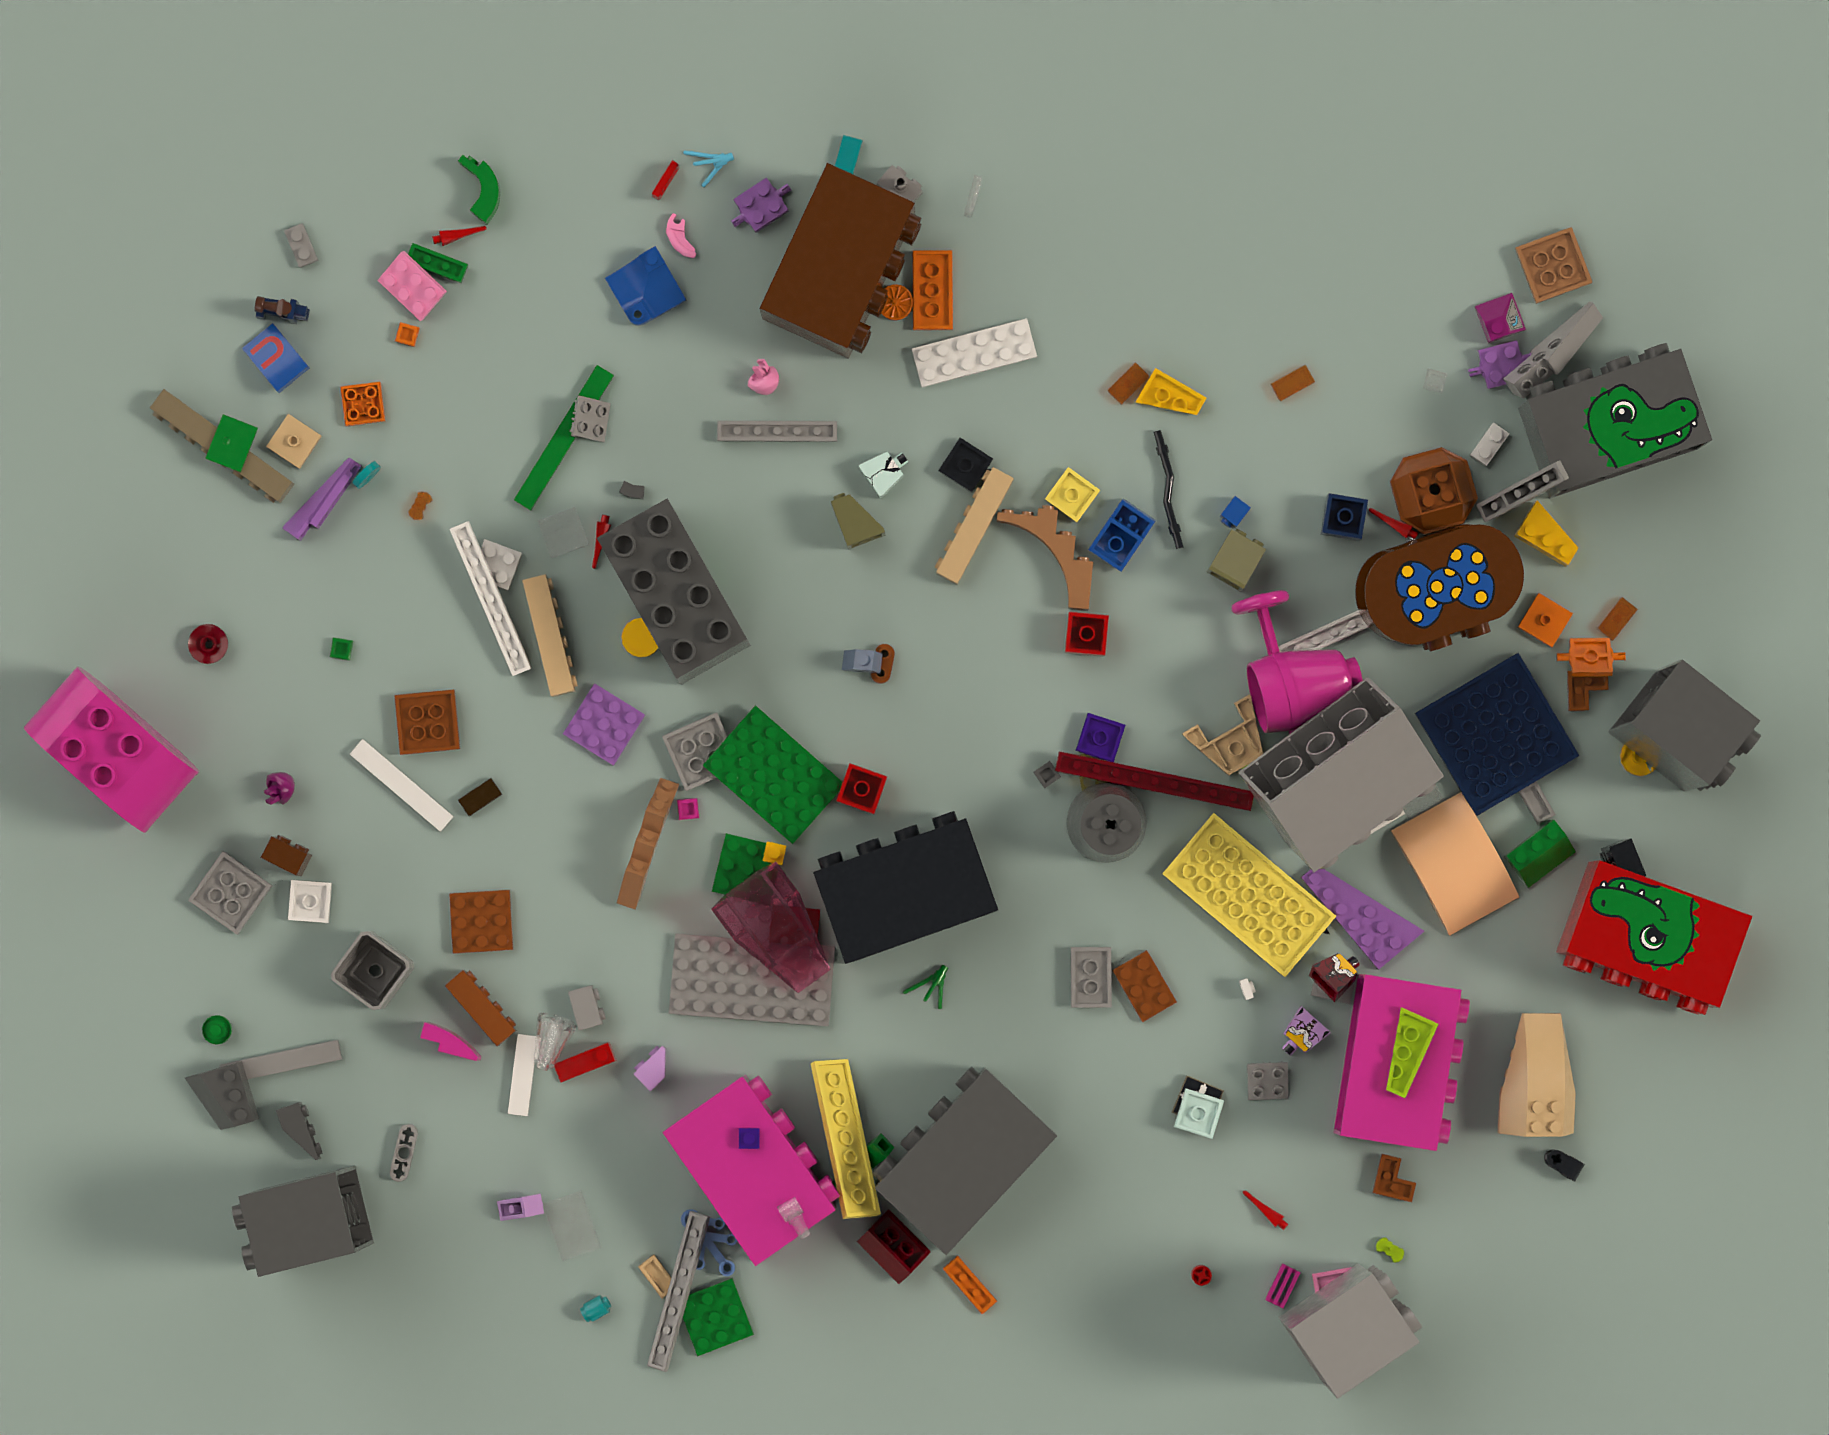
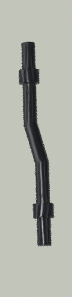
[1153,430,1184,550]

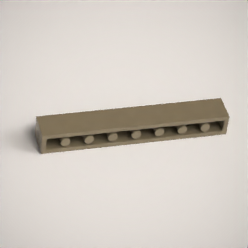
[150,389,294,503]

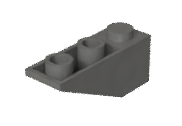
[276,1102,323,1160]

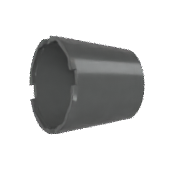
[1067,783,1146,863]

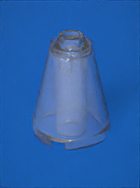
[534,1013,577,1071]

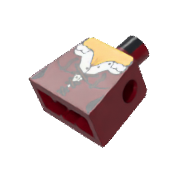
[1309,953,1360,1002]

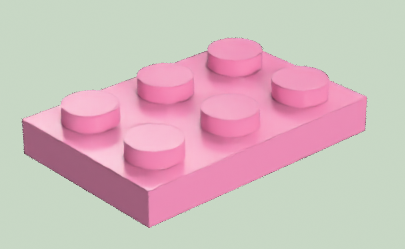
[377,251,447,321]

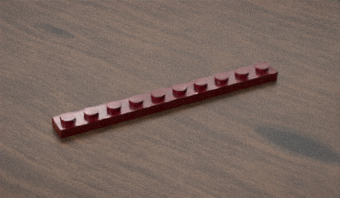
[1055,751,1254,811]

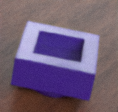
[739,1128,760,1149]

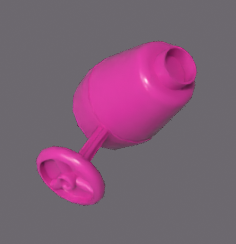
[1231,590,1363,734]

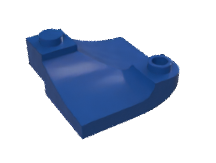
[605,246,687,326]

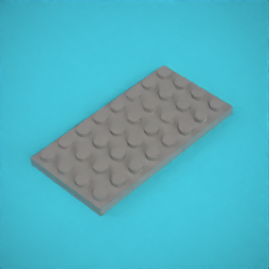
[669,934,835,1026]

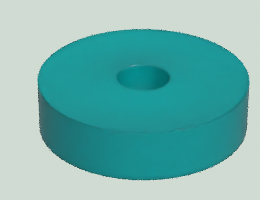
[352,461,381,489]

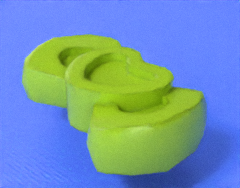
[1376,1237,1404,1263]

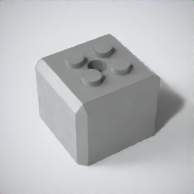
[331,931,414,1010]

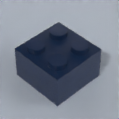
[1320,493,1368,541]

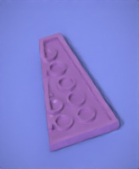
[1301,869,1424,970]

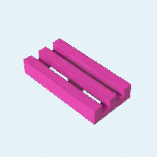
[1265,1263,1301,1309]

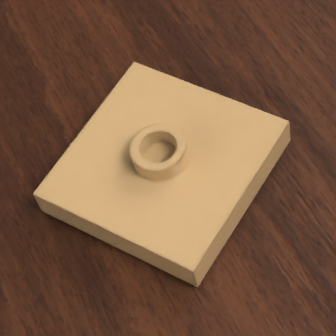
[266,414,322,469]

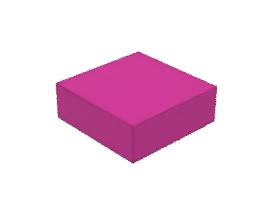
[677,798,699,820]

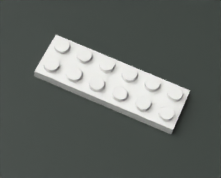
[912,318,1037,388]

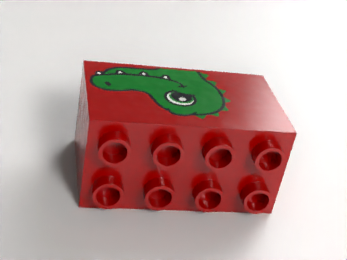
[1556,860,1753,1015]

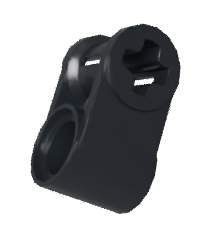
[1544,1149,1585,1182]

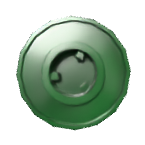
[202,1015,232,1045]

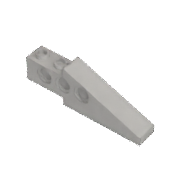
[1503,302,1603,399]
[1476,460,1569,522]

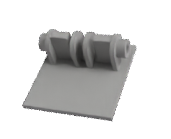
[570,396,611,442]
[1247,1061,1288,1100]

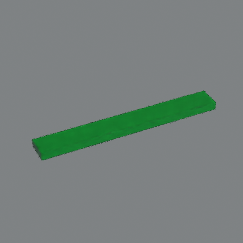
[514,365,614,511]

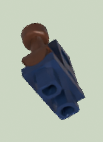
[255,296,310,324]

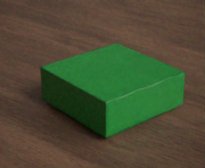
[330,637,353,661]

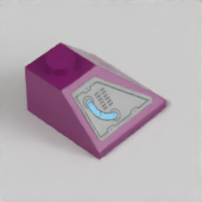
[1475,293,1526,344]

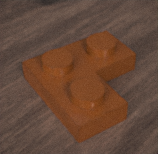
[1567,671,1609,711]
[1372,1153,1416,1202]

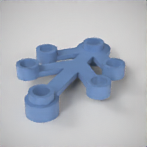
[681,1209,737,1276]

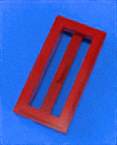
[652,160,679,200]

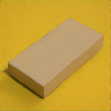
[638,1254,672,1299]

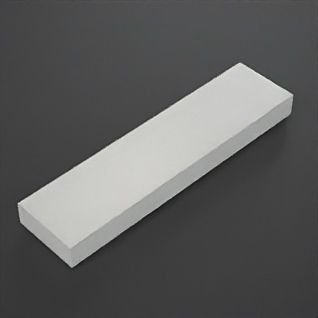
[508,1034,538,1116]

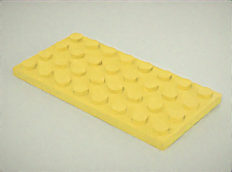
[1162,813,1336,977]

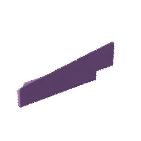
[283,458,362,541]

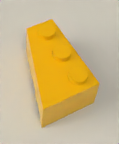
[1514,500,1578,567]

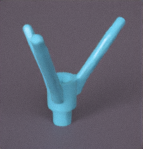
[683,150,734,187]

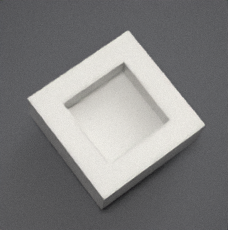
[1239,978,1256,1000]

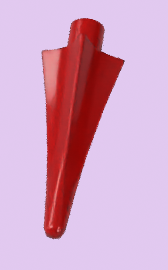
[432,226,487,246]
[1369,508,1418,540]
[592,514,612,569]
[1243,1191,1288,1230]

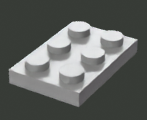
[1071,947,1112,1008]

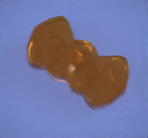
[408,491,433,520]

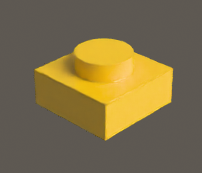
[763,841,787,865]

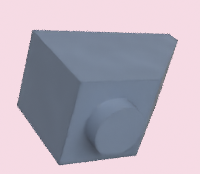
[842,649,882,673]

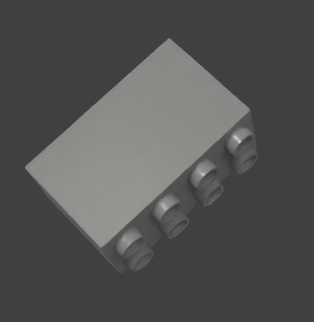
[1238,677,1444,872]
[1278,1263,1422,1399]

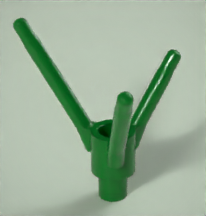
[903,964,949,1009]

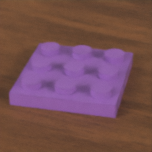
[563,683,645,766]

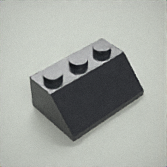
[1600,838,1647,877]

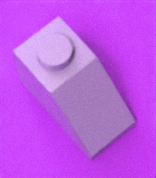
[497,1194,544,1221]

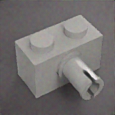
[877,165,922,203]

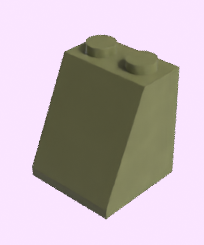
[831,493,886,550]
[1207,529,1266,592]

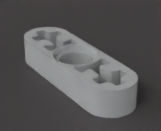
[390,1124,418,1182]

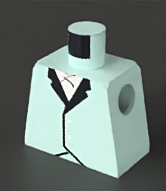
[858,452,909,499]

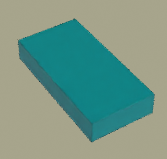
[835,135,863,174]

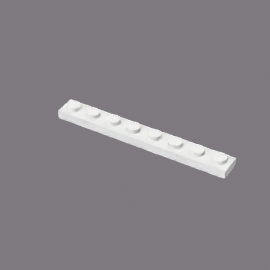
[450,521,532,676]

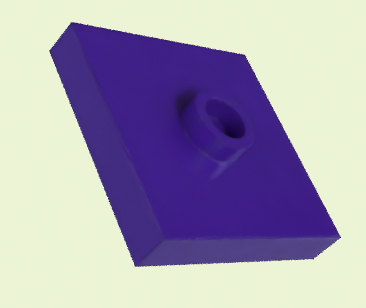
[1075,713,1126,762]

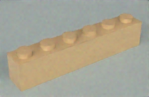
[935,467,1014,585]
[522,574,578,697]

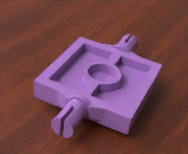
[731,178,792,233]
[1468,340,1531,389]

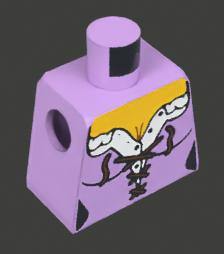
[1282,1006,1330,1056]

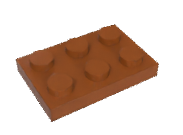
[1112,950,1177,1022]

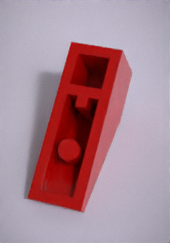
[553,1042,617,1083]

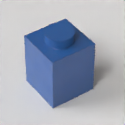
[1220,496,1251,528]

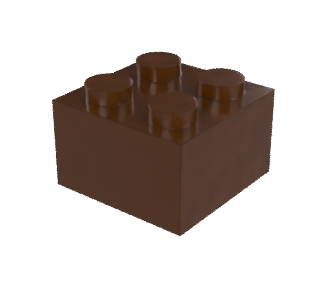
[260,835,312,876]

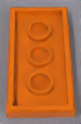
[913,250,953,330]

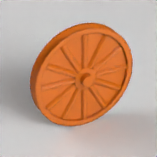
[881,284,913,320]

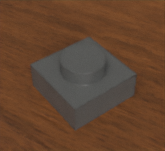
[1033,761,1061,789]

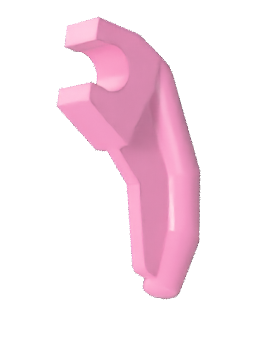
[666,213,696,258]

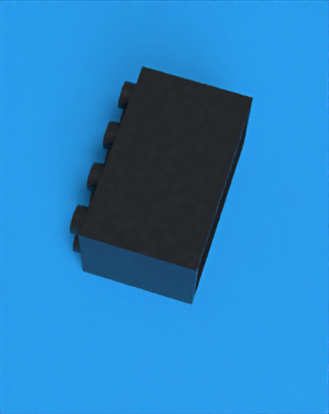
[813,811,998,964]

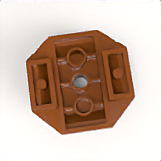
[1390,447,1478,535]

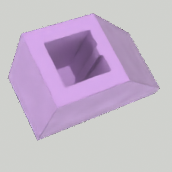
[634,1046,666,1091]

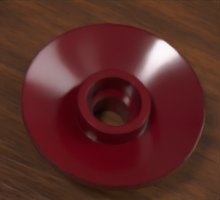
[188,624,228,664]

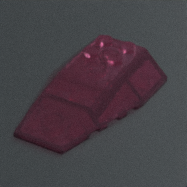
[711,861,831,993]

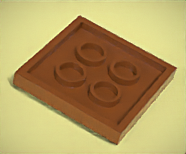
[394,689,460,755]
[449,890,513,954]

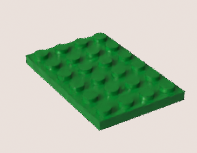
[703,705,843,844]

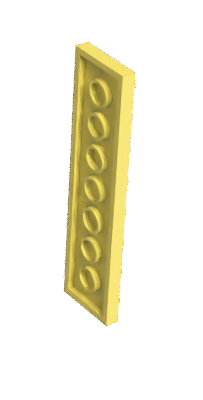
[811,1059,881,1219]

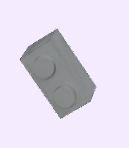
[568,985,605,1030]

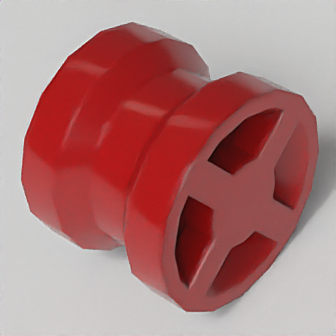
[1191,1265,1212,1286]

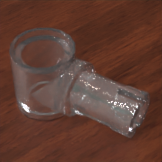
[777,1197,811,1239]

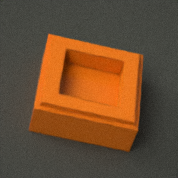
[395,322,420,347]

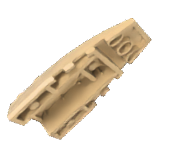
[1498,1013,1576,1137]

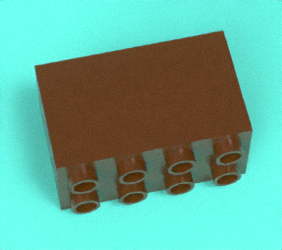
[759,163,922,359]

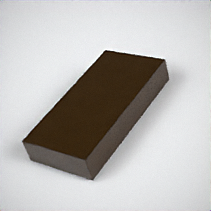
[458,778,503,817]

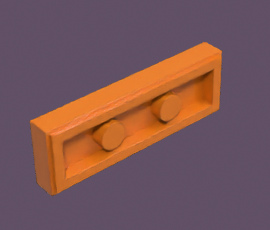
[943,1255,997,1314]

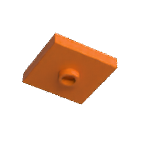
[1518,593,1573,648]

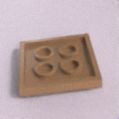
[1515,227,1593,304]

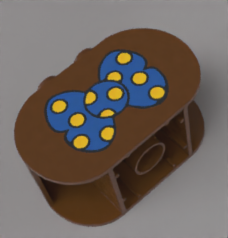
[1355,524,1524,651]

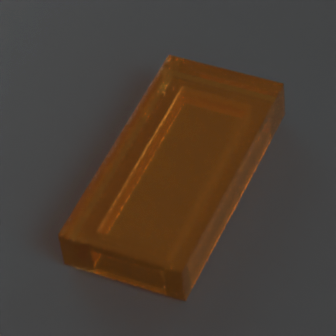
[1270,365,1315,402]

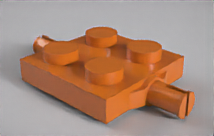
[1556,638,1626,677]

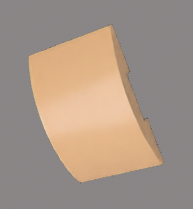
[1391,792,1519,936]

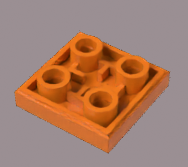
[341,382,386,427]

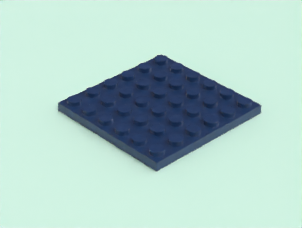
[1414,653,1580,816]

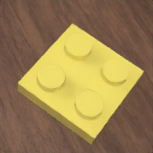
[1045,467,1100,523]

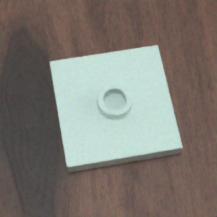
[1174,1088,1224,1139]

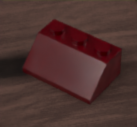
[856,1209,931,1284]

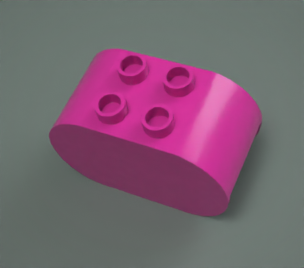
[24,666,199,833]

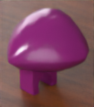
[264,772,295,805]

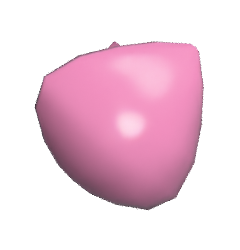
[748,359,779,395]

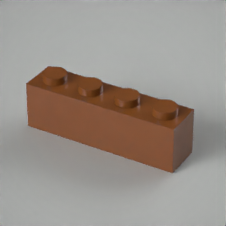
[445,970,517,1046]

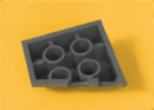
[185,1061,259,1130]

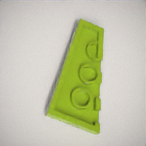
[1386,1007,1439,1098]

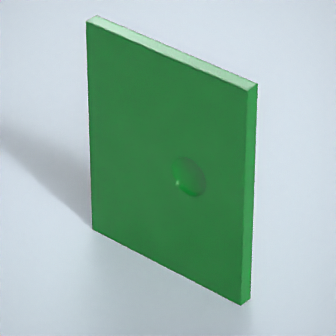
[205,414,258,472]

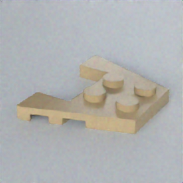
[1182,694,1263,776]

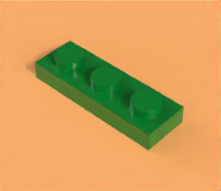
[408,243,469,284]

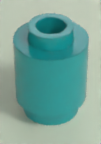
[580,1295,611,1322]

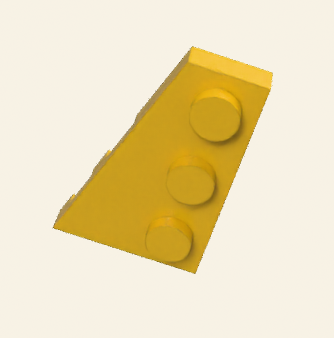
[1136,368,1207,415]

